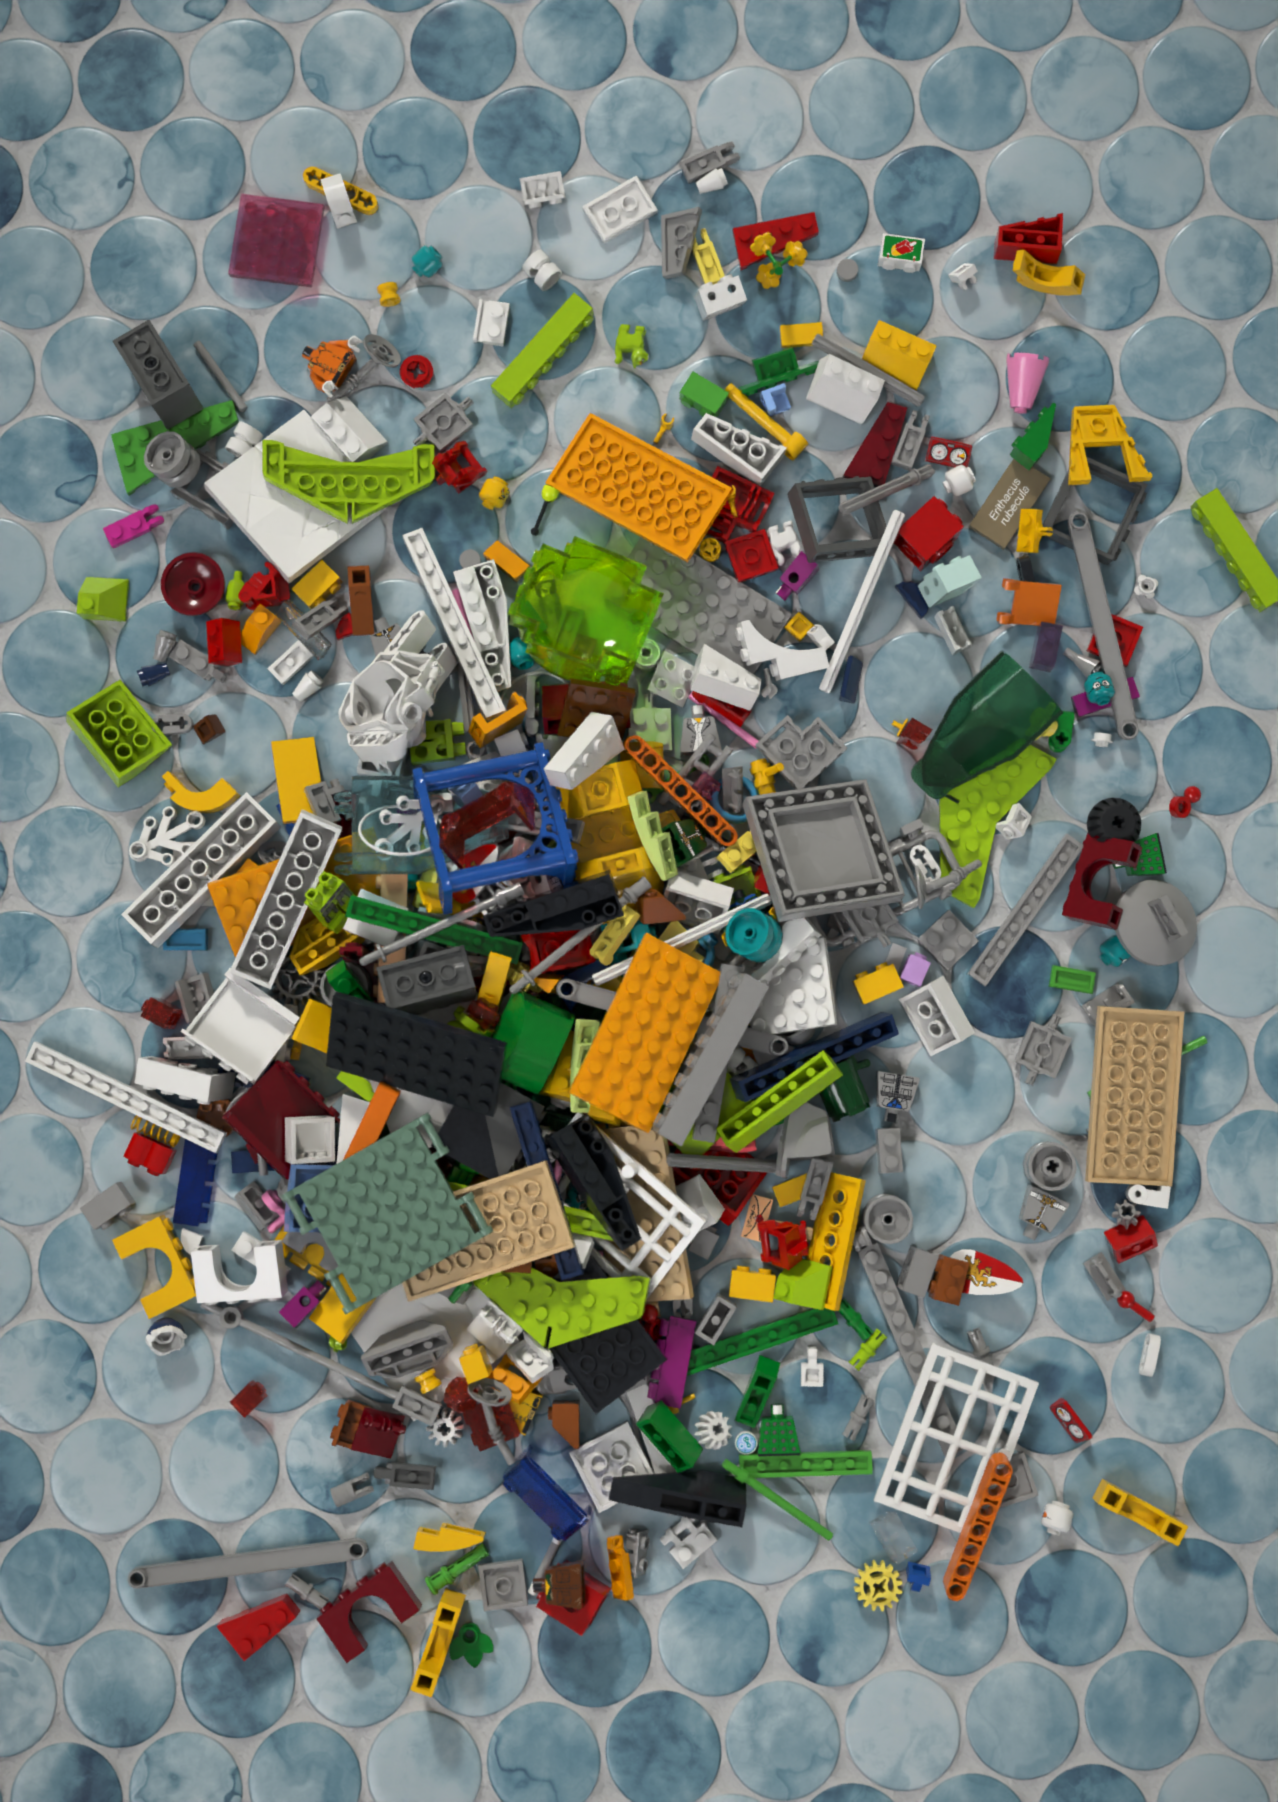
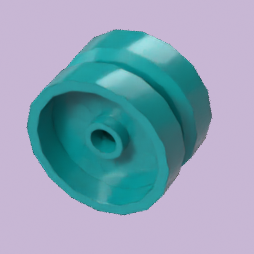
[725,908,783,962]

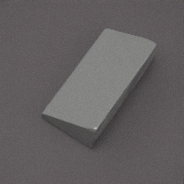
[234,1181,279,1231]

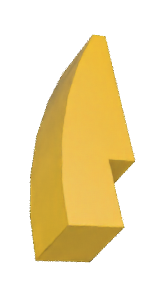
[413,1523,486,1552]

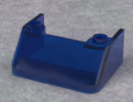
[502,1445,592,1541]

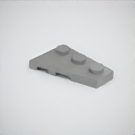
[661,207,702,279]

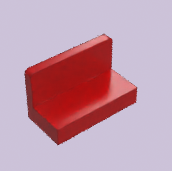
[1104,1215,1158,1264]

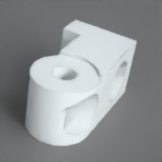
[1125,1184,1171,1209]

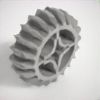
[272,948,327,1006]

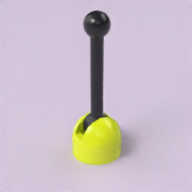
[531,485,559,536]

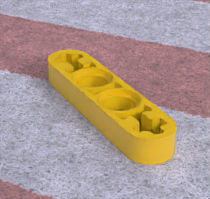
[303,166,378,215]

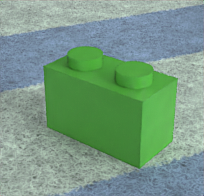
[679,371,729,418]

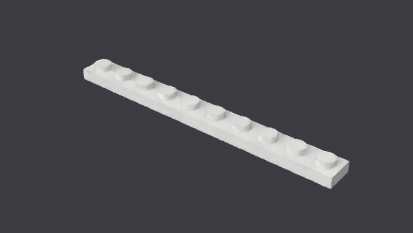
[403,528,506,721]
[25,1042,227,1153]

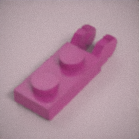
[102,504,164,549]

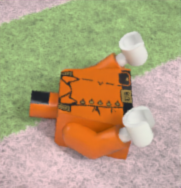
[302,336,363,398]

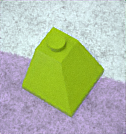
[76,577,129,622]
[773,1258,833,1310]

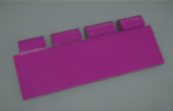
[647,1316,696,1409]

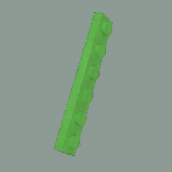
[739,1450,873,1478]

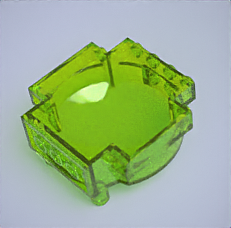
[507,536,664,686]

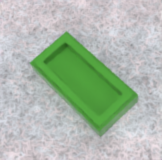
[1048,965,1096,994]

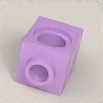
[899,952,931,987]

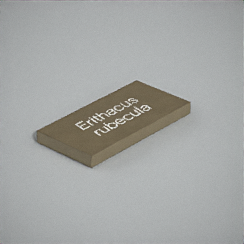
[968,458,1051,550]

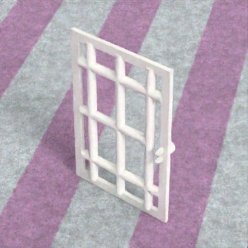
[551,1113,707,1299]
[874,1343,1039,1533]

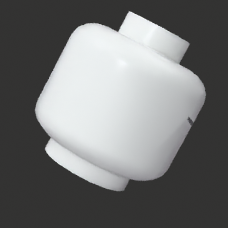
[942,465,976,497]
[1041,1500,1073,1536]

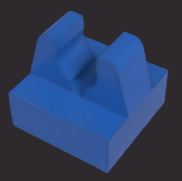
[906,1561,931,1592]

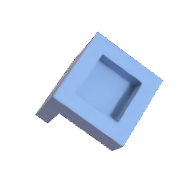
[760,383,791,417]
[448,783,485,814]

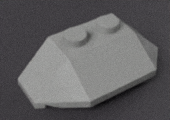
[361,1320,453,1378]

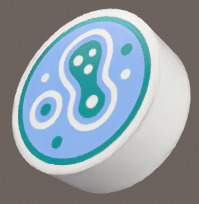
[735,1431,757,1454]

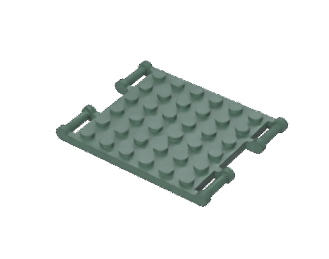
[281,1113,494,1315]

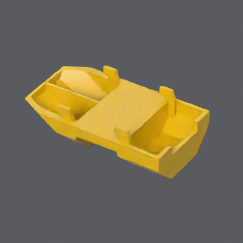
[555,759,664,925]

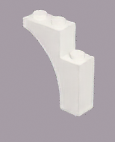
[735,620,829,681]

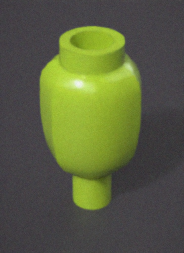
[225,571,245,611]

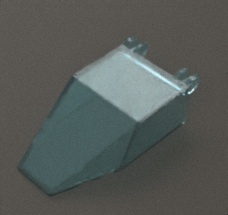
[334,776,509,875]

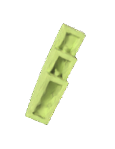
[627,791,678,881]
[570,1019,600,1113]

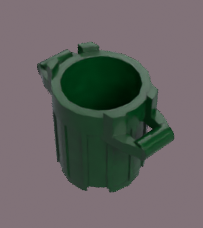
[819,1055,871,1122]

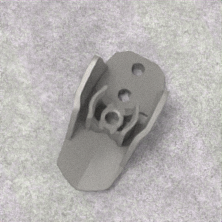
[775,1102,835,1178]

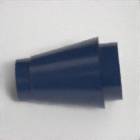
[137,663,170,687]

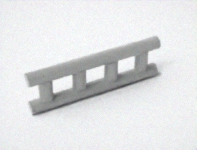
[657,733,733,818]

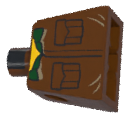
[533,1560,586,1609]

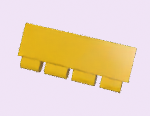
[416,881,483,918]
[275,1225,332,1287]

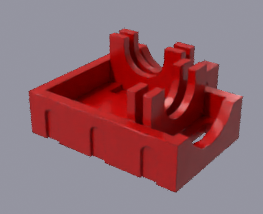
[706,466,775,543]
[521,930,596,975]

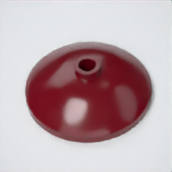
[161,552,225,616]

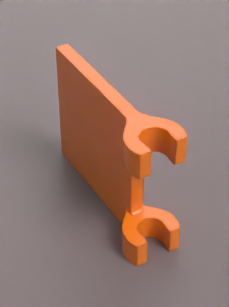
[996,578,1062,627]

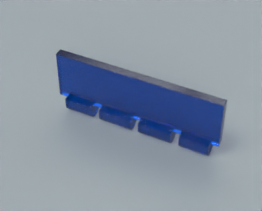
[173,1139,218,1227]

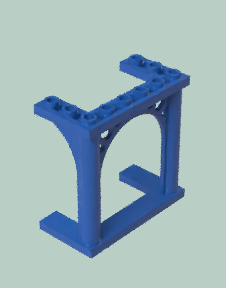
[413,742,579,915]

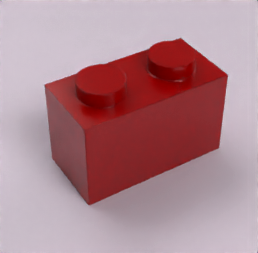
[206,618,242,667]

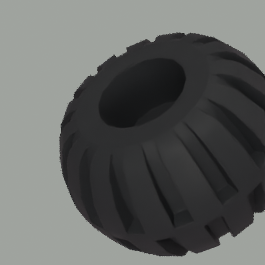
[1087,798,1142,842]

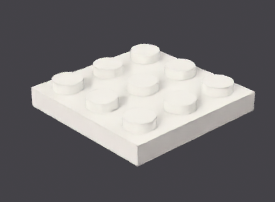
[569,1421,654,1513]

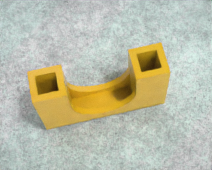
[112,1215,196,1319]
[410,1588,466,1698]

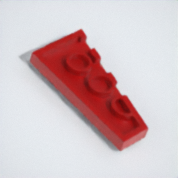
[732,212,819,271]

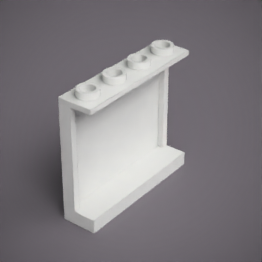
[181,968,300,1085]

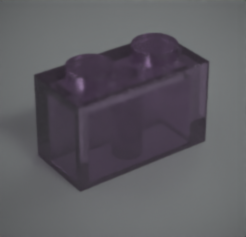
[1029,622,1063,672]

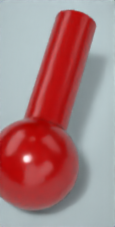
[1117,1291,1155,1322]

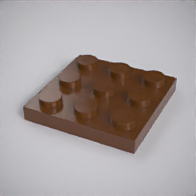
[557,678,635,740]

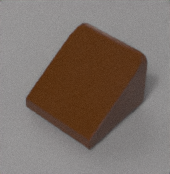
[193,714,226,745]

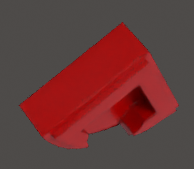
[336,612,353,640]

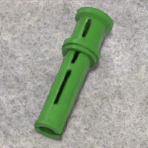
[425,1543,490,1595]

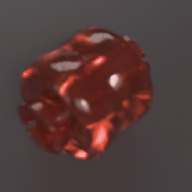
[467,997,500,1029]

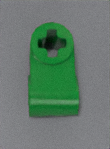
[1048,710,1075,753]

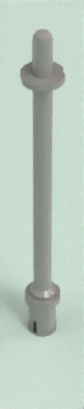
[509,876,652,994]
[359,882,525,965]

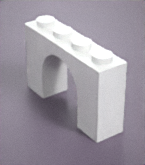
[191,1240,288,1305]

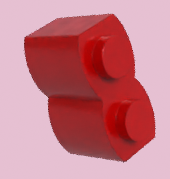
[123,1132,177,1176]

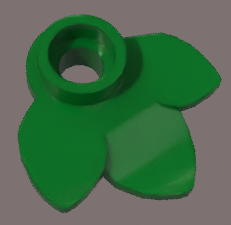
[449,1622,493,1668]

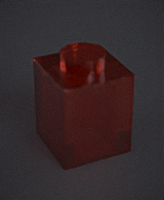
[230,1380,268,1418]

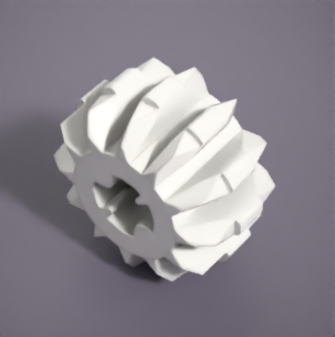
[426,1408,464,1447]
[694,1411,733,1450]

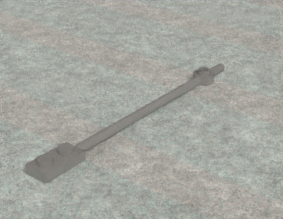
[201,1303,443,1426]

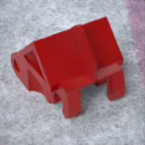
[432,441,488,494]
[238,562,290,611]
[757,1219,809,1270]

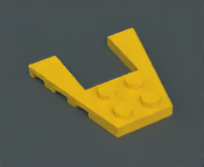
[1068,405,1153,485]

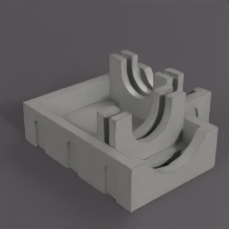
[755,715,847,790]

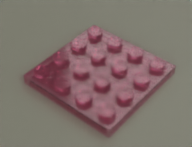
[228,194,325,288]

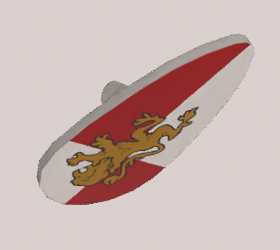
[449,844,500,904]
[950,1249,1024,1295]

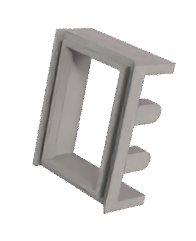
[170,450,234,530]

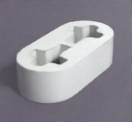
[909,845,941,882]
[1139,1333,1161,1377]

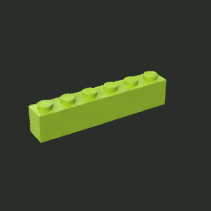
[491,293,594,409]
[1190,488,1278,612]
[716,1051,843,1153]

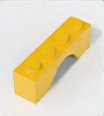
[1093,1478,1188,1547]

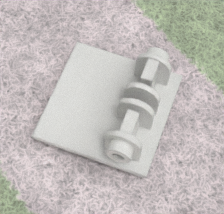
[647,651,694,708]
[466,1300,524,1358]

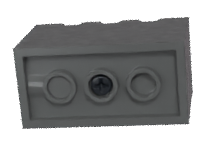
[113,320,204,430]
[376,945,476,1015]

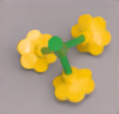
[750,232,808,289]

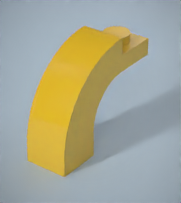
[1013,250,1085,296]
[161,771,241,814]

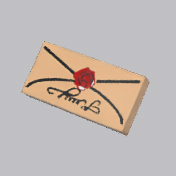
[741,1194,773,1242]

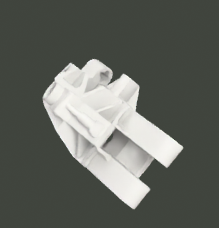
[339,610,458,776]

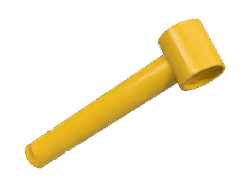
[725,383,808,461]

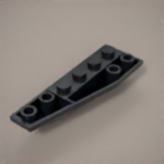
[483,870,624,937]
[546,1113,642,1251]
[608,1470,746,1528]

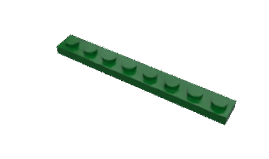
[345,895,523,964]
[687,1308,838,1376]

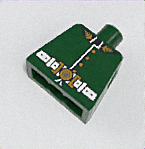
[662,819,707,867]

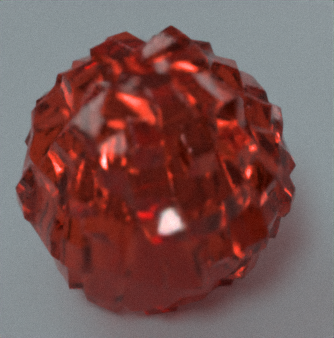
[444,1376,478,1414]

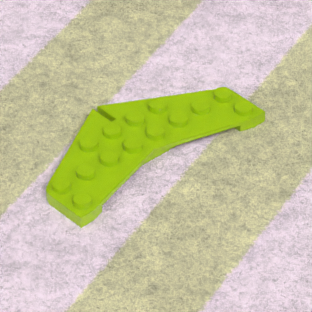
[262,440,435,524]
[939,742,1057,908]
[473,1267,651,1348]

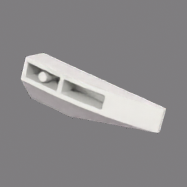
[453,559,512,692]

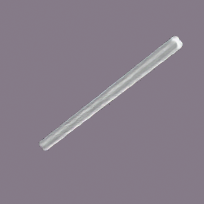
[819,510,905,693]
[592,894,772,986]

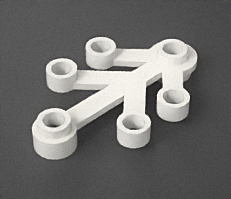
[374,794,446,858]
[129,806,206,867]

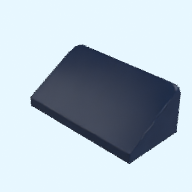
[839,655,863,703]
[566,960,611,988]

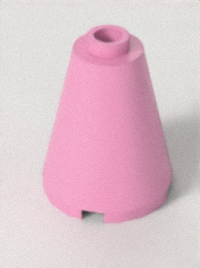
[1006,353,1049,414]

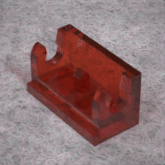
[896,718,932,750]

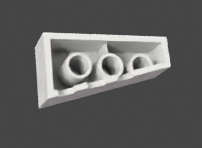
[691,413,787,486]
[544,712,624,790]
[135,1056,236,1105]

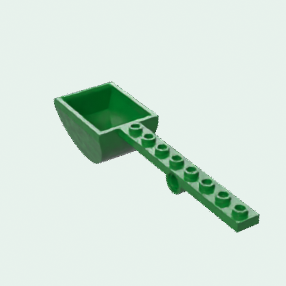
[446,990,575,1186]

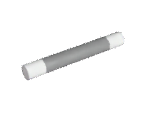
[528,1530,565,1596]

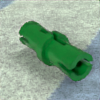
[838,1298,873,1341]

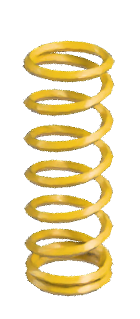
[130,1115,181,1148]

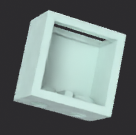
[918,555,982,608]

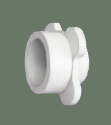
[1134,575,1158,599]

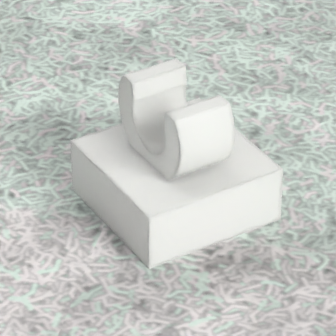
[948,263,978,290]

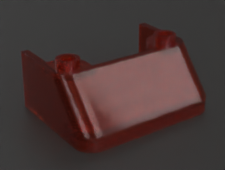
[439,782,535,869]

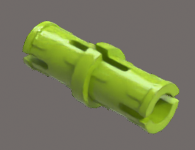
[848,1328,887,1371]

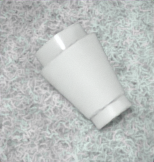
[696,168,728,194]
[292,670,324,702]

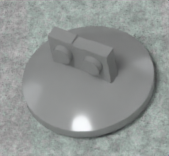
[1115,880,1197,966]

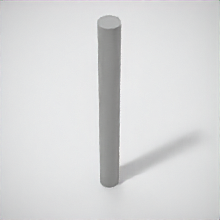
[193,341,248,412]

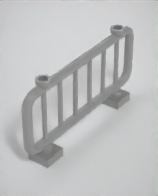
[808,818,962,947]

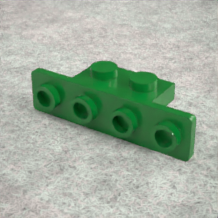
[738,347,819,396]

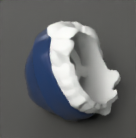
[145,1317,187,1356]

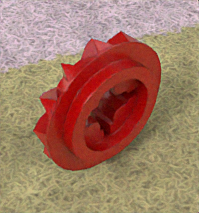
[400,355,433,389]

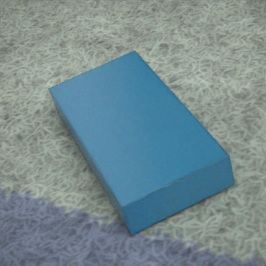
[163,929,208,951]

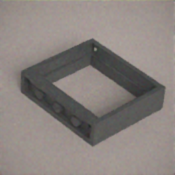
[1043,457,1148,565]
[787,476,887,563]

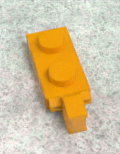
[607,1535,634,1601]

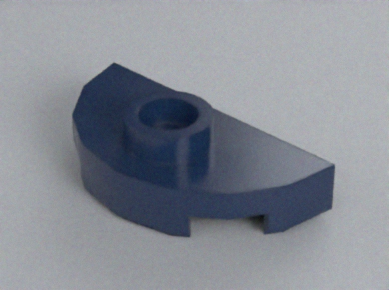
[895,581,929,619]

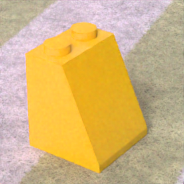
[291,999,332,1053]

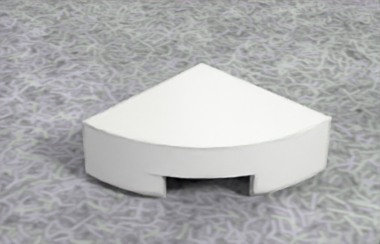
[181,1228,204,1255]

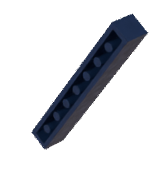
[729,1012,899,1102]

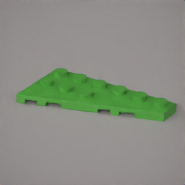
[111,400,239,496]

